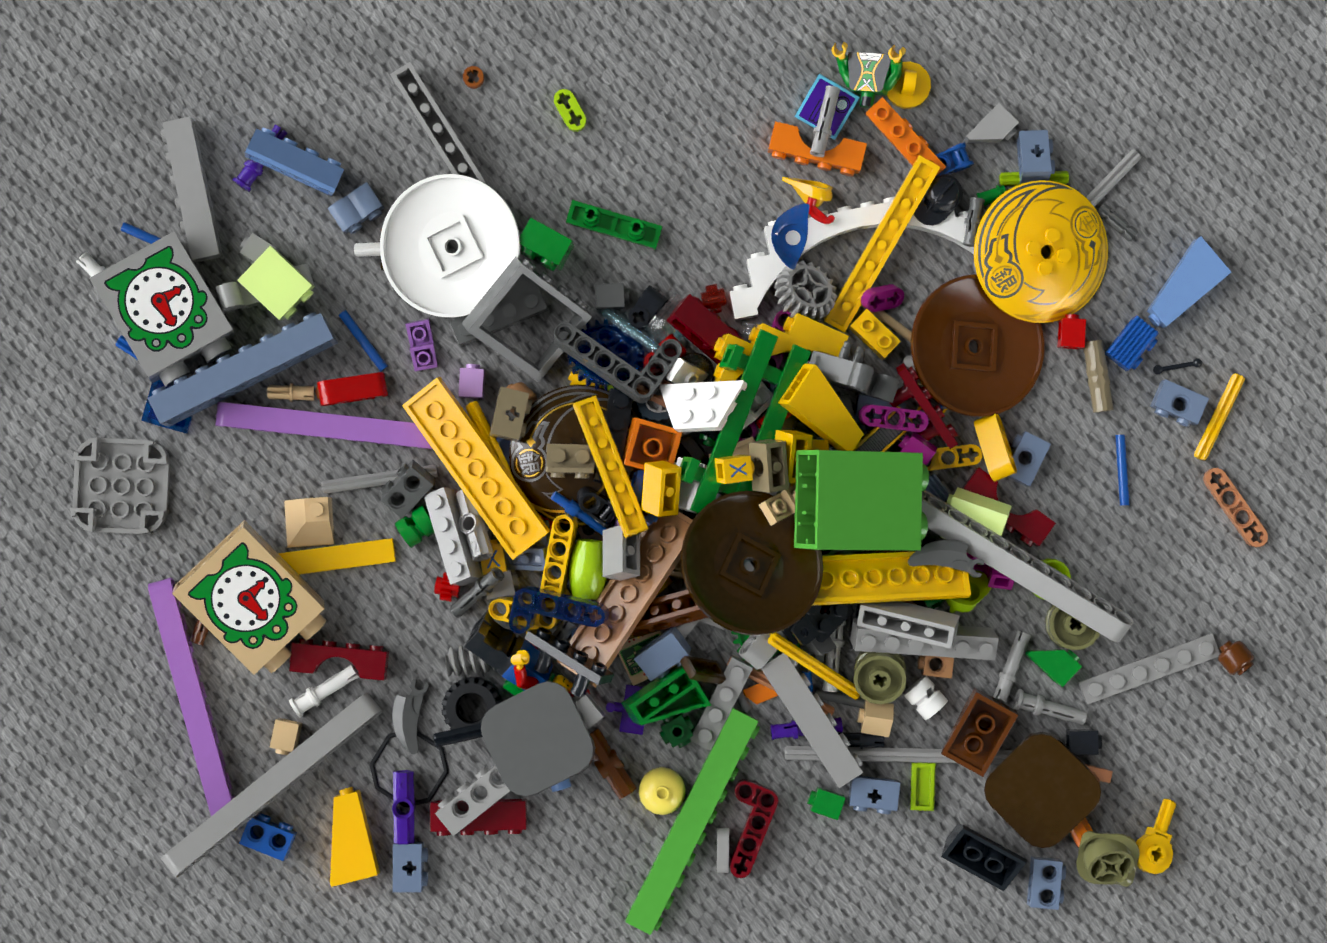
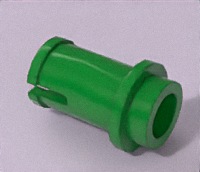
[976,184,1006,206]

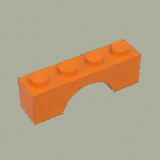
[768,121,867,177]

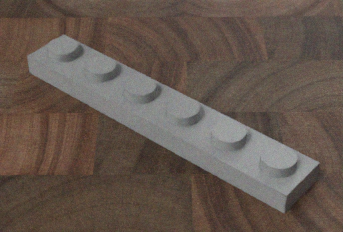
[1078,633,1220,705]

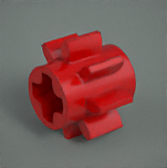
[434,572,460,602]

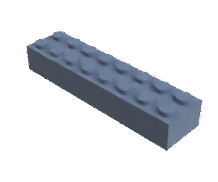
[148,312,338,427]

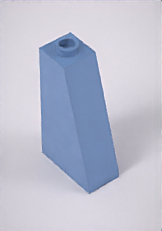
[1147,236,1231,328]

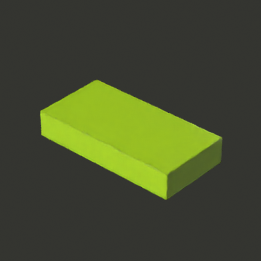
[910,762,936,811]

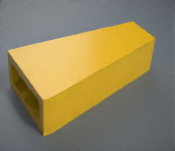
[778,364,864,451]
[330,787,380,887]

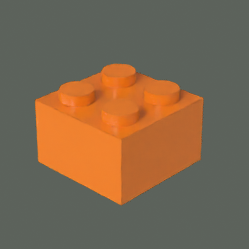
[622,418,682,470]

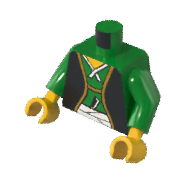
[832,42,906,108]

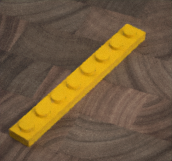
[824,155,940,333]

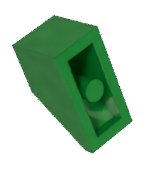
[1025,649,1082,687]

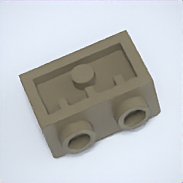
[546,444,595,479]

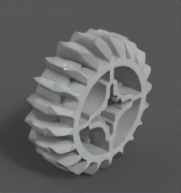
[774,260,837,321]

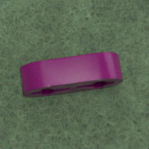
[861,284,904,312]

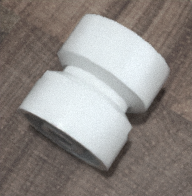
[903,675,948,720]

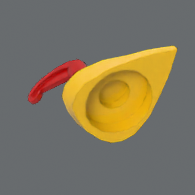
[782,177,835,224]

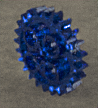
[568,318,644,391]

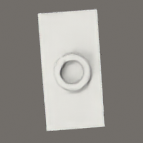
[666,358,709,384]

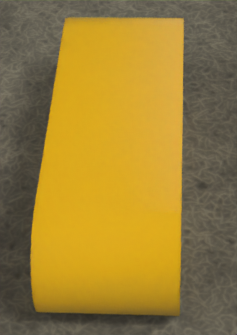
[974,414,1017,481]

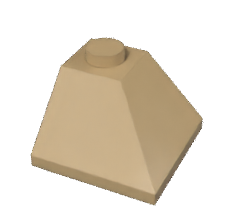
[284,497,335,548]

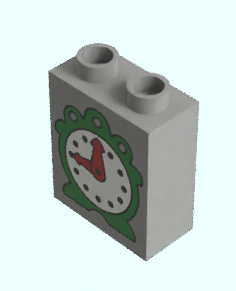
[89,231,235,387]

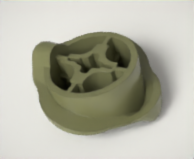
[1076,831,1139,887]

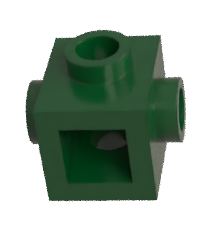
[659,713,695,748]

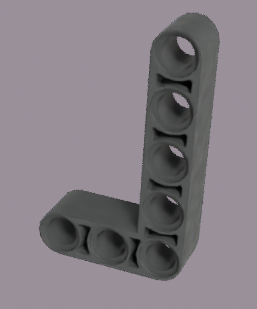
[554,322,682,403]

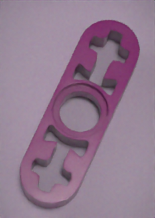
[859,405,928,432]

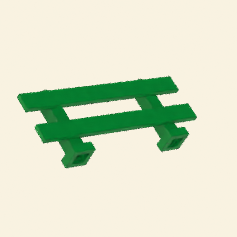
[680,329,811,513]

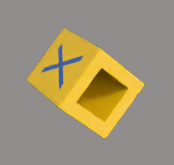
[715,455,755,484]
[481,539,508,575]

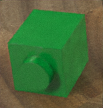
[807,786,845,820]

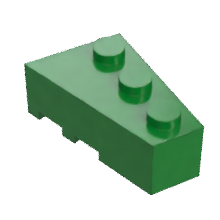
[621,665,711,725]

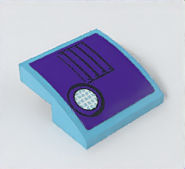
[795,74,860,140]

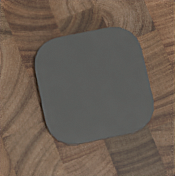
[481,682,596,796]

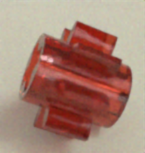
[700,284,727,313]

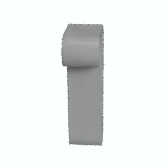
[215,264,314,314]

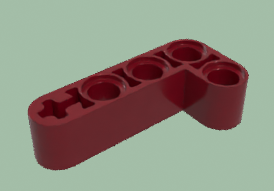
[729,779,778,878]

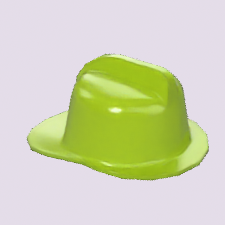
[946,571,991,613]

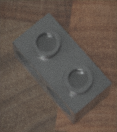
[381,460,435,519]

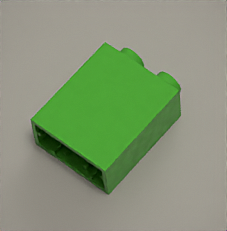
[794,450,929,551]

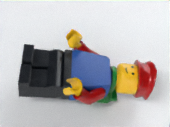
[464,609,590,697]

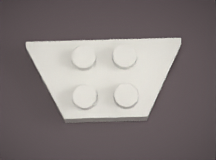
[660,380,747,432]

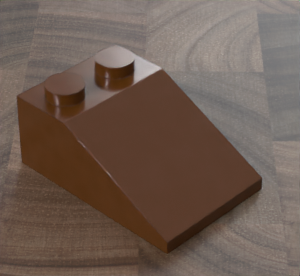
[941,688,1018,777]

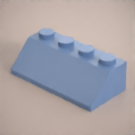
[245,127,344,196]

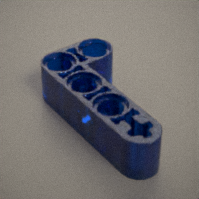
[509,586,609,634]

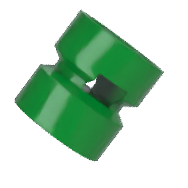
[395,505,435,548]

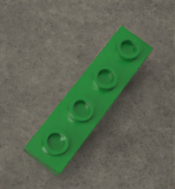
[566,200,663,250]

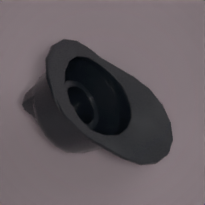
[914,174,963,226]

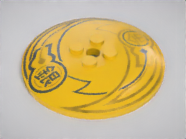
[974,180,1108,323]

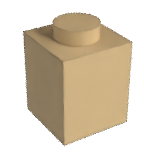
[857,700,894,737]
[270,718,302,755]

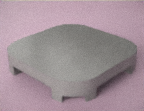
[70,437,170,534]

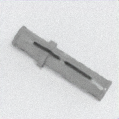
[810,85,840,157]
[993,630,1032,702]

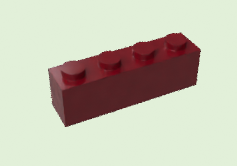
[666,294,749,375]
[430,799,527,836]

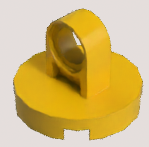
[886,61,931,109]

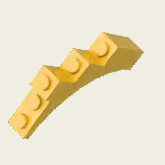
[713,313,849,382]

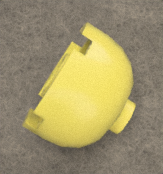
[638,767,686,815]

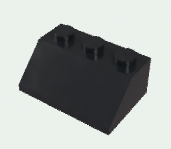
[941,824,1027,891]

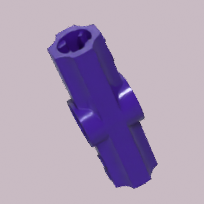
[392,770,416,844]

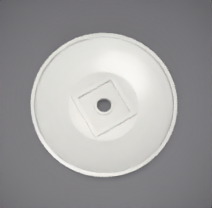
[380,174,520,317]

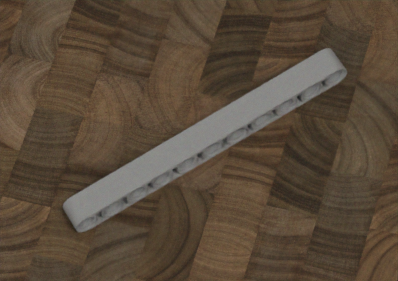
[922,490,1134,642]
[161,693,382,878]

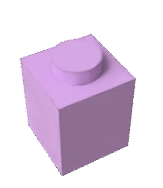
[459,364,485,399]

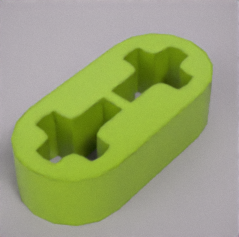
[554,89,586,132]

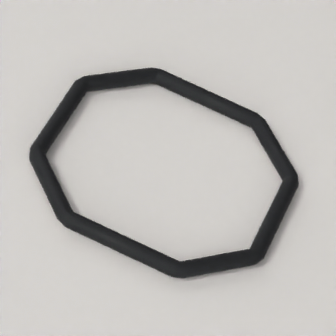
[370,731,449,807]

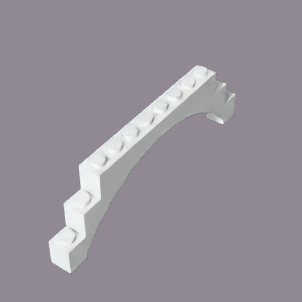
[729,197,974,321]

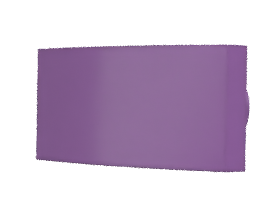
[406,319,438,371]

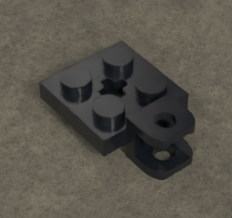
[782,604,855,645]

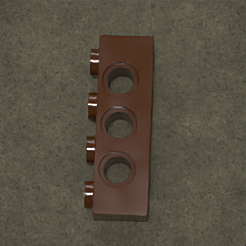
[627,589,708,640]

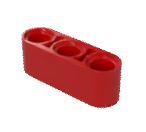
[317,372,388,406]

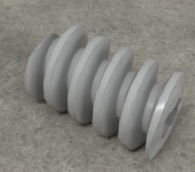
[445,645,496,677]

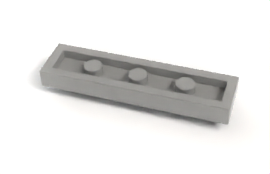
[690,656,753,751]

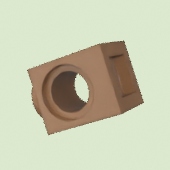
[918,655,954,679]

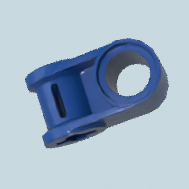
[936,142,974,175]

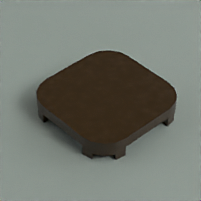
[984,732,1101,848]

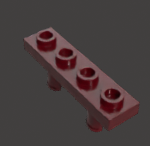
[890,363,958,449]

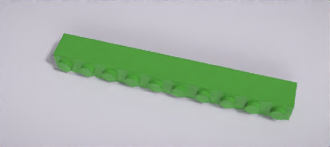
[625,707,760,935]

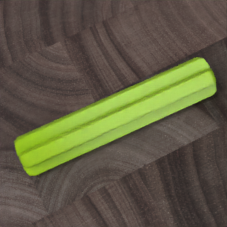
[999,171,1069,186]

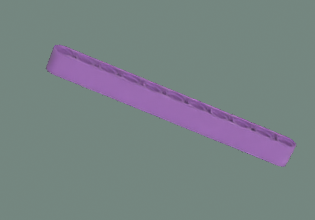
[215,402,433,449]
[148,577,235,816]

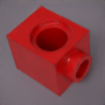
[1057,314,1086,349]

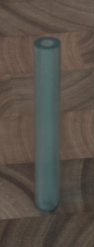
[602,308,660,353]

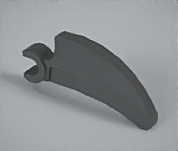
[908,540,984,578]
[392,679,429,754]

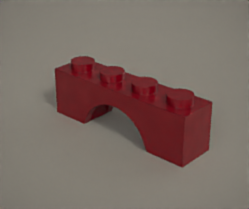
[962,467,1056,547]
[289,638,389,681]

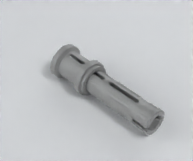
[1013,689,1087,726]

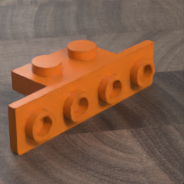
[866,97,946,177]

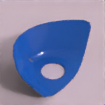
[771,203,810,270]

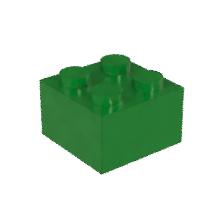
[519,218,574,272]

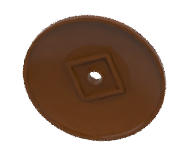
[911,274,1044,417]

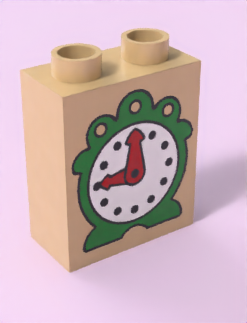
[172,520,326,675]

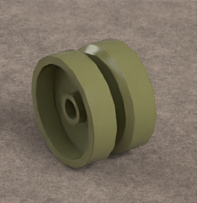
[1045,605,1100,650]
[854,651,907,704]

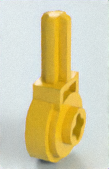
[1136,799,1176,874]

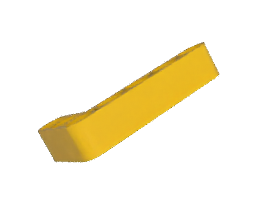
[489,513,578,629]

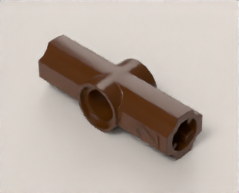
[590,728,637,799]

